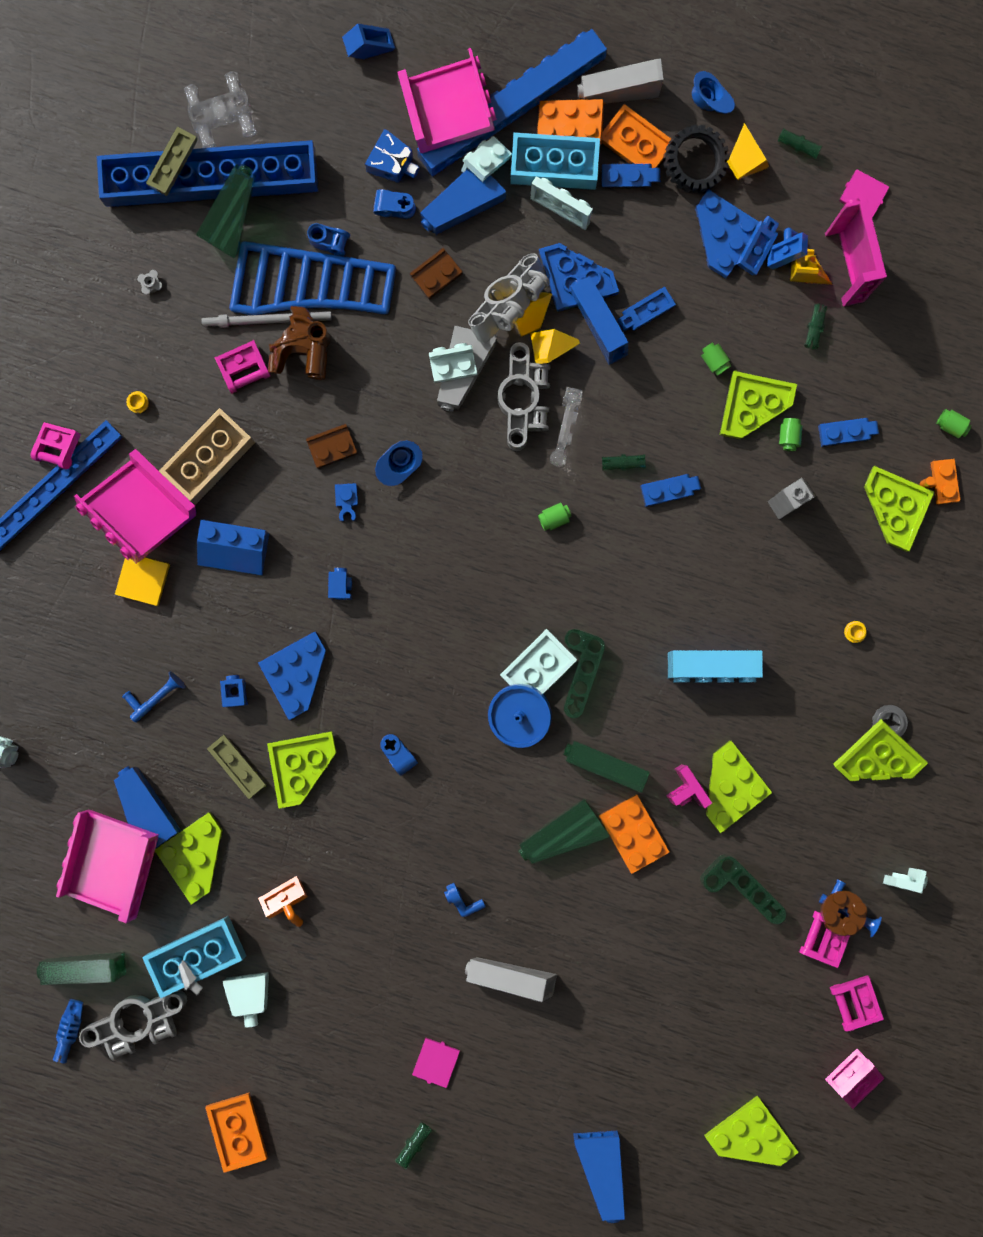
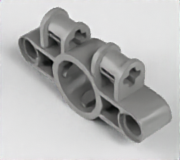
[468,254,550,342]
[498,342,551,451]
[79,990,187,1061]

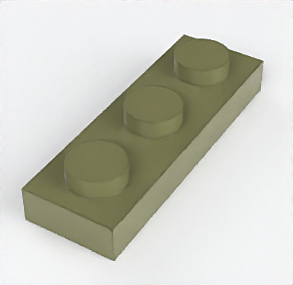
[146,127,198,196]
[207,735,267,799]

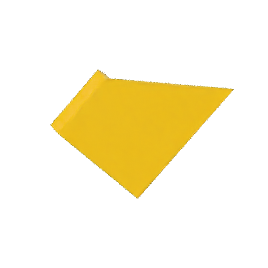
[727,123,769,180]
[790,249,833,285]
[505,292,552,337]
[530,329,580,364]

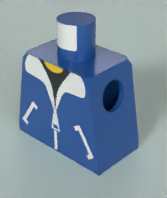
[365,129,420,182]

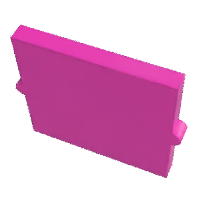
[839,169,889,217]
[412,1038,460,1088]

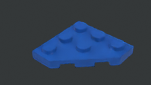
[695,190,759,278]
[539,243,619,312]
[258,631,326,720]

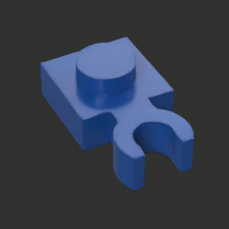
[335,483,358,522]

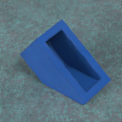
[342,24,395,59]

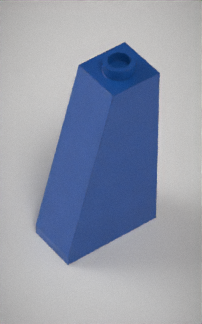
[420,169,506,235]
[571,276,628,365]
[114,766,182,849]
[573,1131,625,1223]

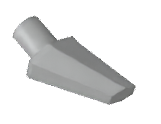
[179,960,203,995]

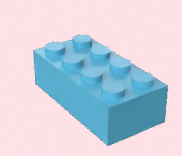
[511,133,600,190]
[668,651,762,683]
[142,916,246,999]

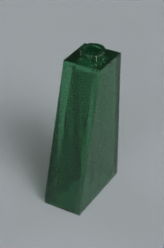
[196,164,256,258]
[563,741,650,793]
[518,799,610,863]
[37,952,126,985]

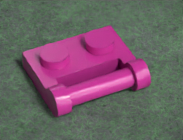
[215,340,271,394]
[31,422,81,469]
[799,911,850,968]
[830,975,884,1031]

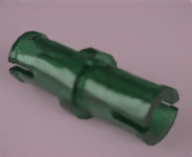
[778,128,822,159]
[804,304,828,350]
[602,454,646,471]
[395,1122,432,1169]

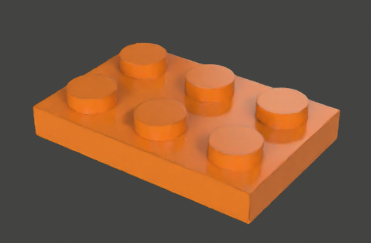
[538,99,604,144]
[602,104,671,168]
[599,794,670,874]
[205,1092,268,1173]

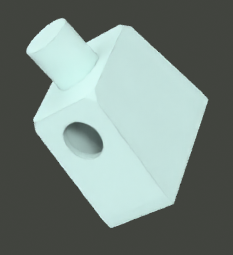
[223,972,269,1027]

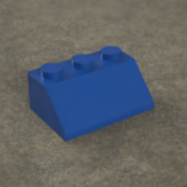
[197,520,269,576]

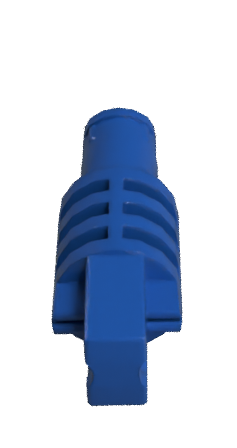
[53,999,83,1063]

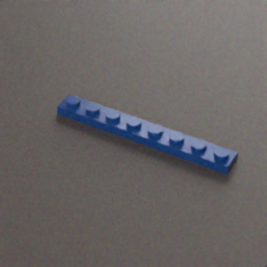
[0,420,122,551]

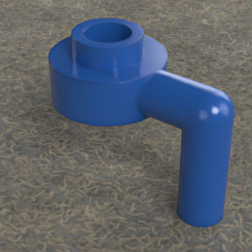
[444,883,486,917]

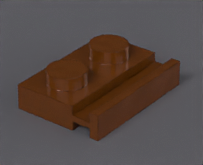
[410,248,463,299]
[306,424,358,469]

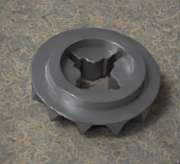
[872,705,908,737]

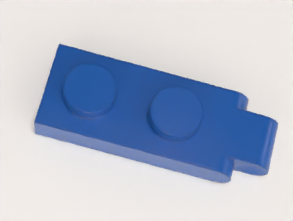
[602,164,660,187]
[736,216,779,276]
[617,287,676,332]
[818,418,879,447]
[640,474,701,507]

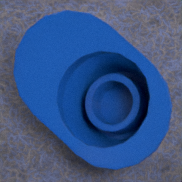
[691,71,735,114]
[375,440,423,486]

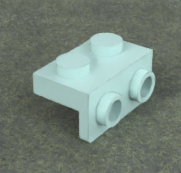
[461,136,512,182]

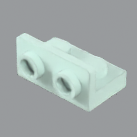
[429,343,477,383]
[883,868,928,893]

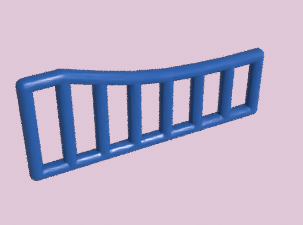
[230,241,396,315]

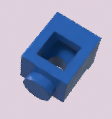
[328,568,352,600]
[220,675,248,707]

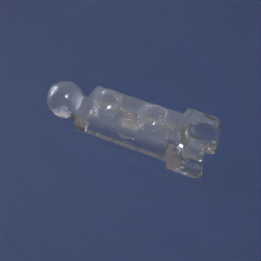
[550,387,583,467]

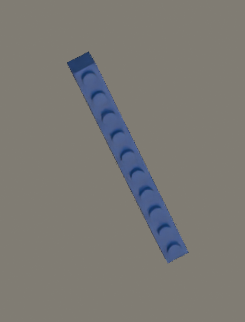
[417,29,607,177]

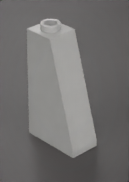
[577,59,663,104]
[437,326,497,411]
[767,478,816,519]
[465,957,557,1002]

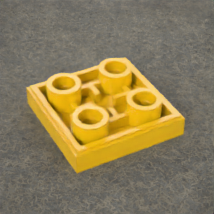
[115,557,170,606]

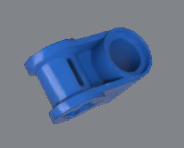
[373,190,416,219]
[307,223,350,256]
[380,734,418,776]

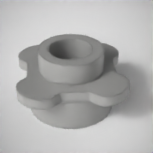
[137,270,162,295]

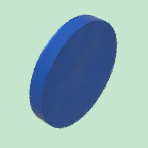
[488,684,552,748]

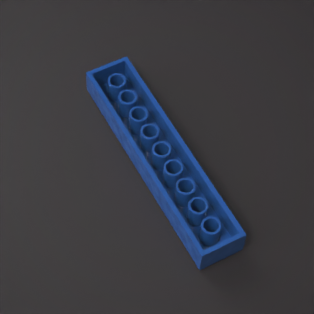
[97,140,318,207]

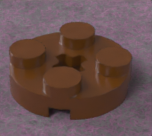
[820,891,867,936]

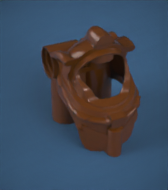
[268,306,331,380]

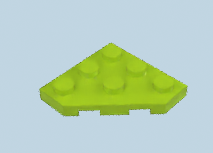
[720,371,797,440]
[864,466,934,552]
[833,719,928,781]
[267,731,337,808]
[706,741,772,833]
[155,812,223,905]
[704,1096,799,1166]

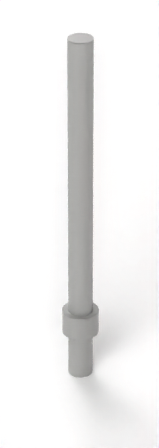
[202,312,332,328]

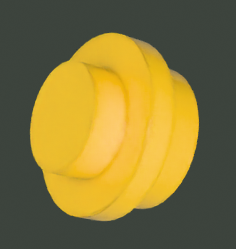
[127,391,149,413]
[844,621,867,643]

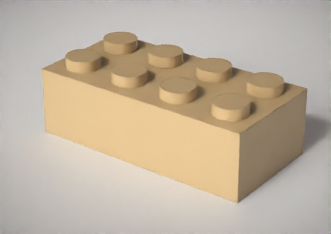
[159,408,255,505]

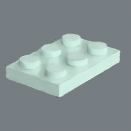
[531,176,593,230]
[500,629,577,693]

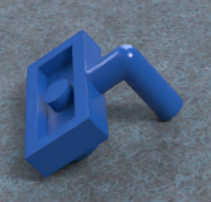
[768,228,808,270]

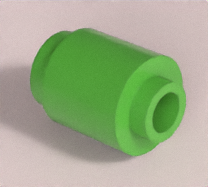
[701,342,731,376]
[936,409,971,439]
[779,418,803,451]
[538,502,571,531]

